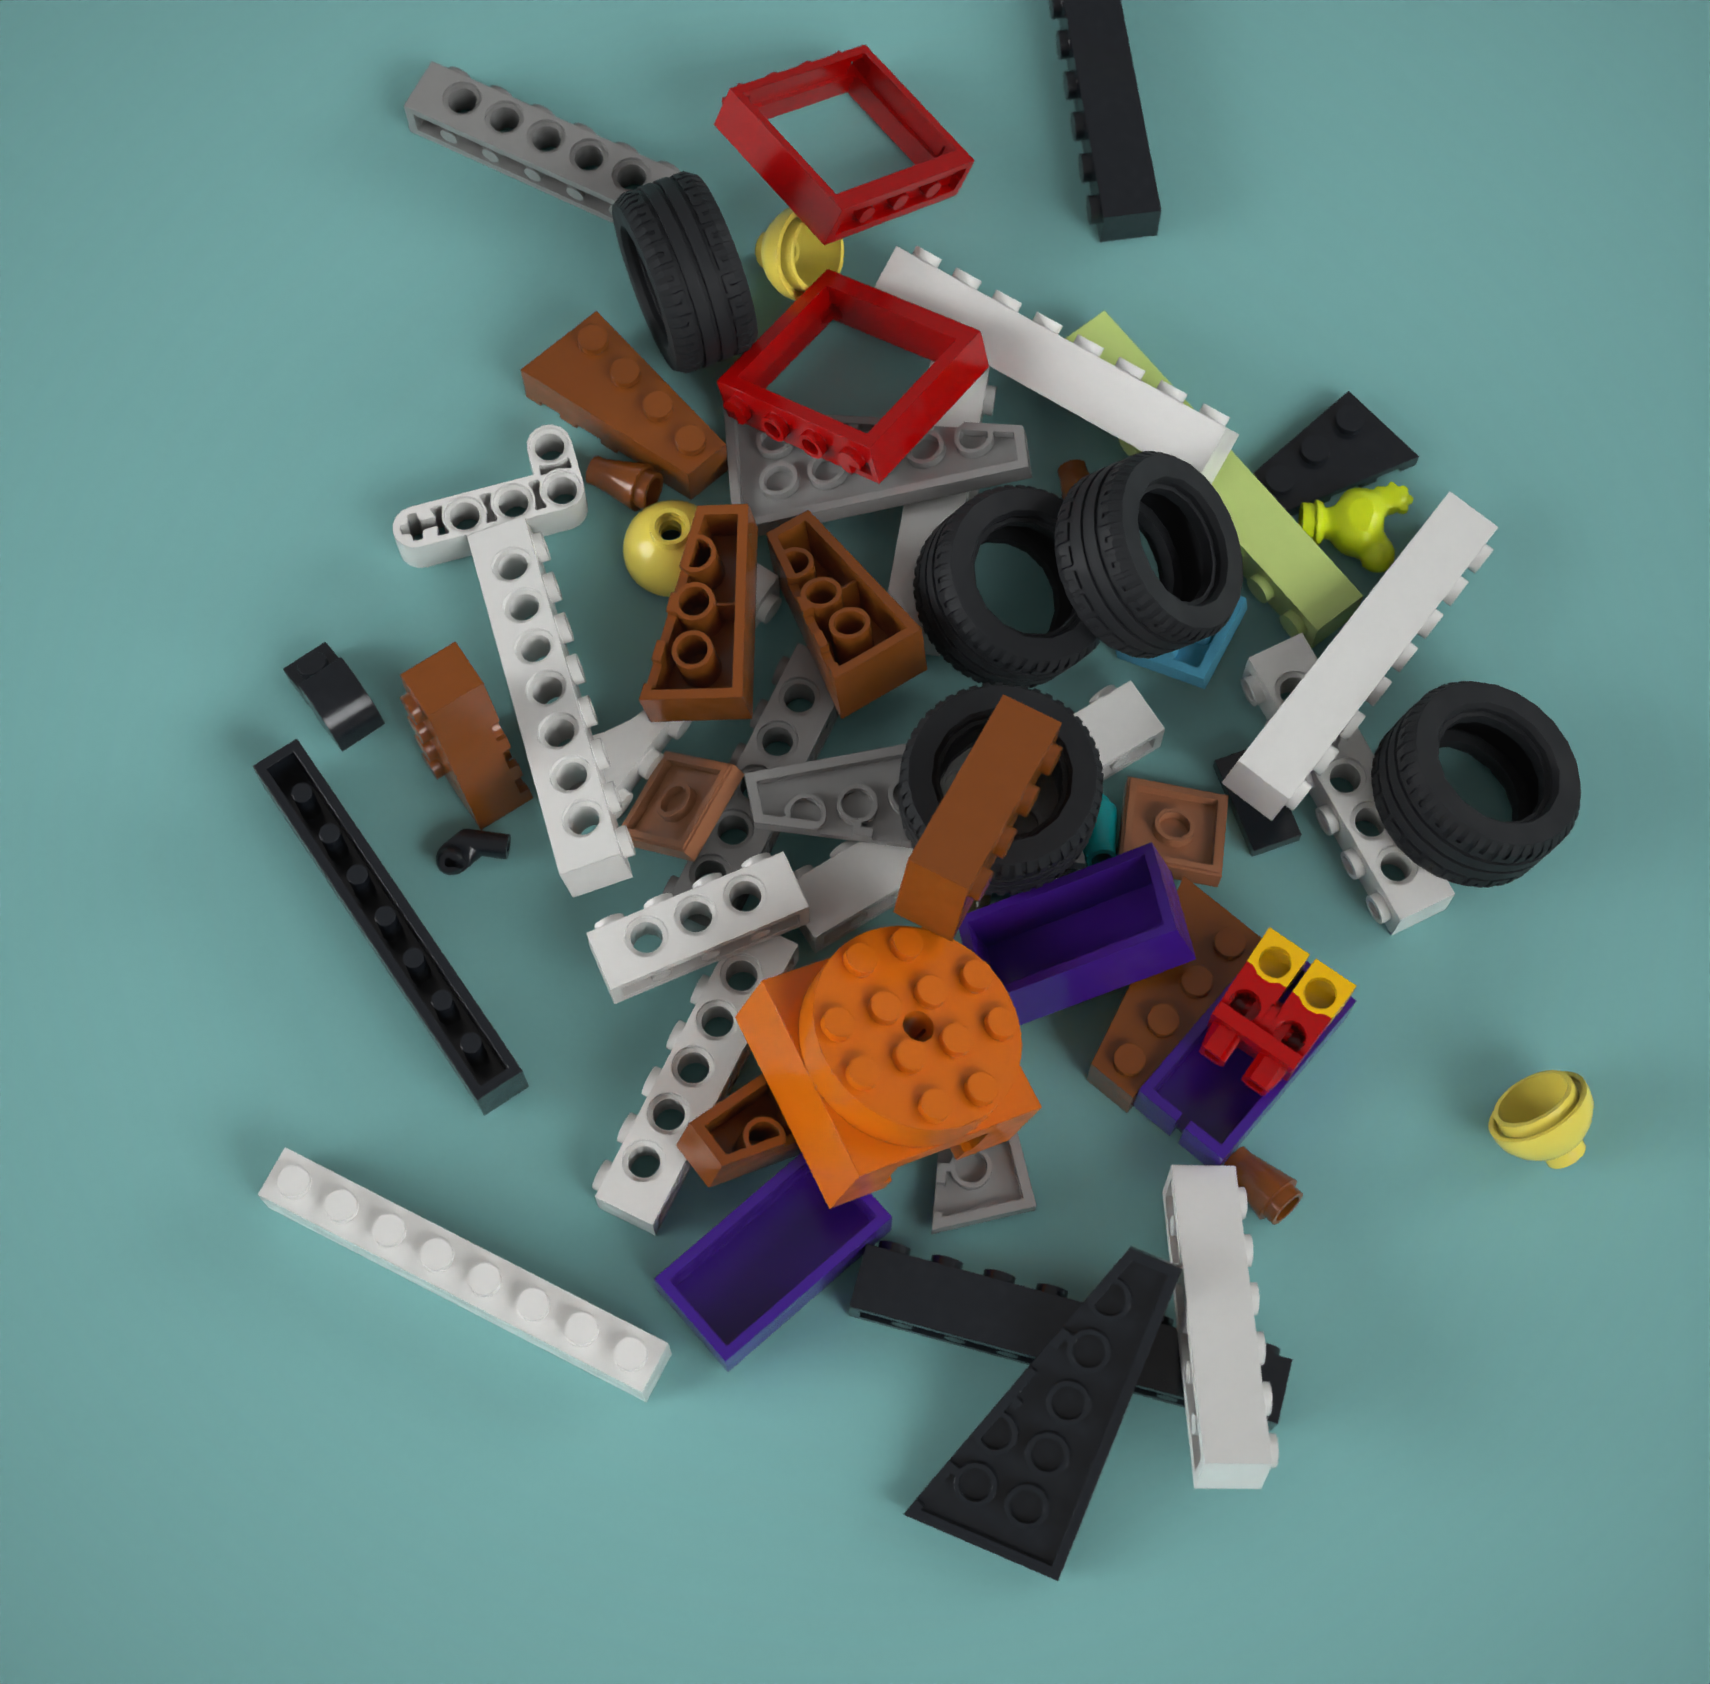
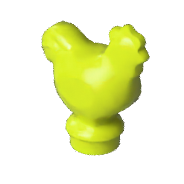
[1298,482,1413,573]

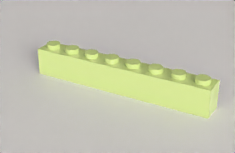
[1065,310,1363,648]

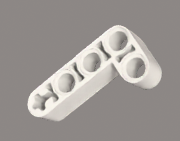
[393,425,588,568]

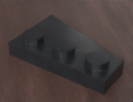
[1253,391,1419,516]

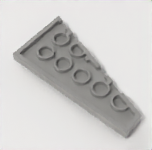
[724,409,1032,536]
[745,743,1085,869]

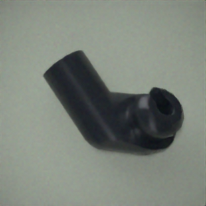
[436,829,511,875]

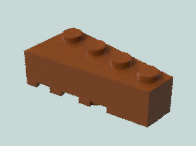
[521,311,728,500]
[639,504,758,722]
[766,510,928,719]
[400,641,533,830]
[893,694,1063,942]
[1086,876,1262,1113]
[676,1073,801,1188]

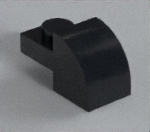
[283,642,385,752]

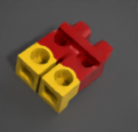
[1199,927,1356,1096]

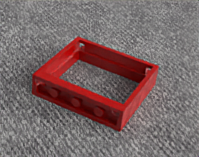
[714,44,975,245]
[717,269,989,484]

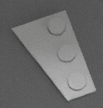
[931,1132,1036,1234]

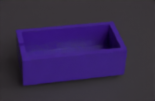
[959,842,1196,1025]
[1133,961,1356,1165]
[654,1152,892,1372]

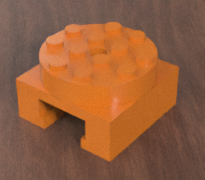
[735,926,1042,1209]

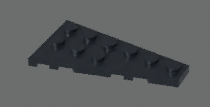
[903,1246,1183,1581]

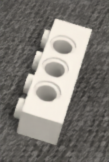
[586,851,810,1004]

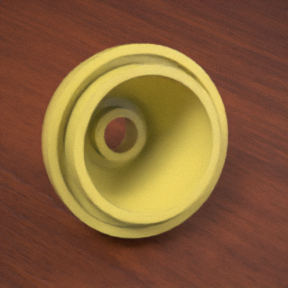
[755,207,844,301]
[623,500,697,597]
[1488,1070,1594,1169]

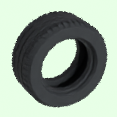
[612,171,758,373]
[1055,451,1243,659]
[913,485,1101,688]
[1371,681,1581,888]
[898,682,1104,896]

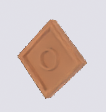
[621,751,745,862]
[1117,776,1228,887]

